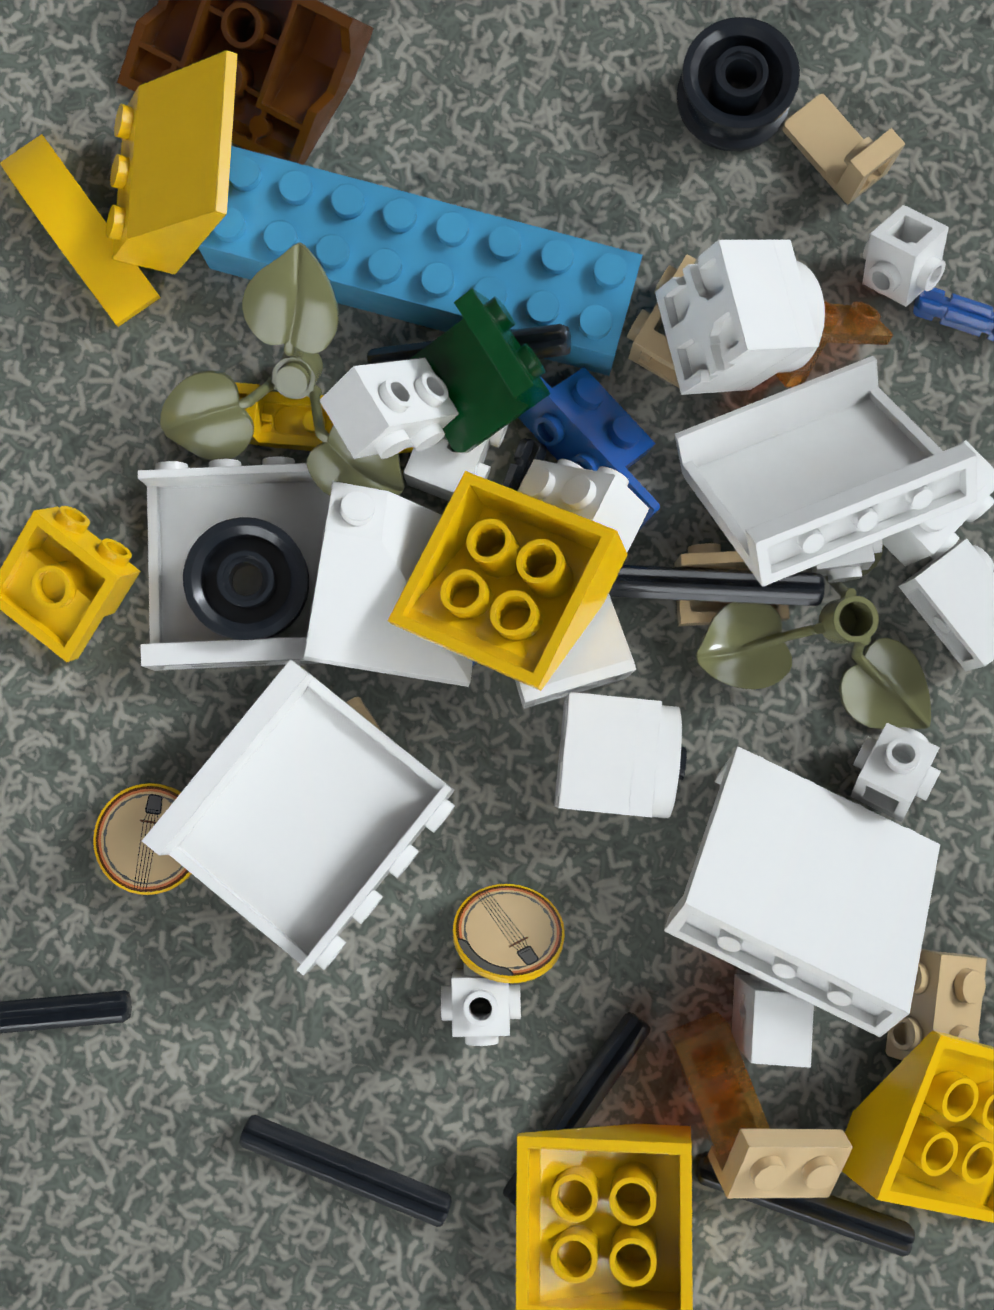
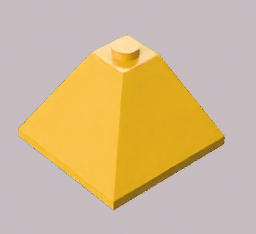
[842,1030,994,1223]

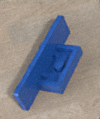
[518,367,660,533]

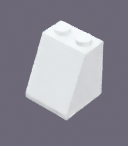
[515,594,636,709]

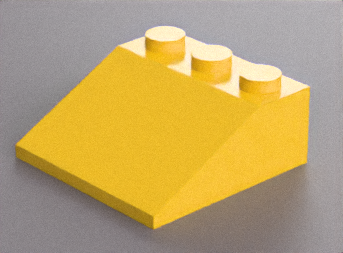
[106,50,237,275]
[387,471,628,691]
[516,1124,693,1310]

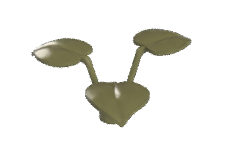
[160,242,405,496]
[696,544,931,729]

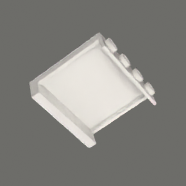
[675,356,977,587]
[138,456,330,671]
[142,659,455,975]
[664,747,940,1037]

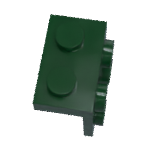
[409,288,551,453]

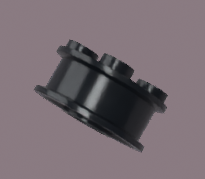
[677,17,800,151]
[183,517,310,640]

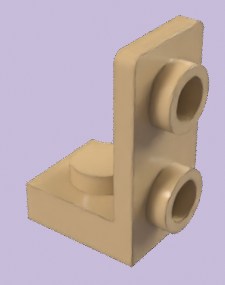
[782,94,905,205]
[627,254,696,388]

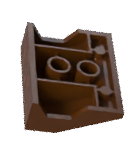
[117,0,374,165]

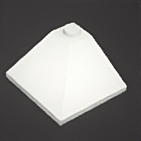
[303,481,473,687]

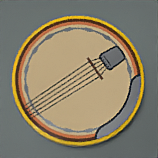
[93,783,192,895]
[453,884,565,983]

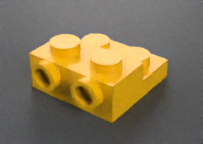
[0,506,141,662]

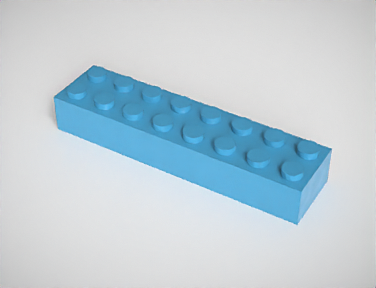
[198,146,643,376]

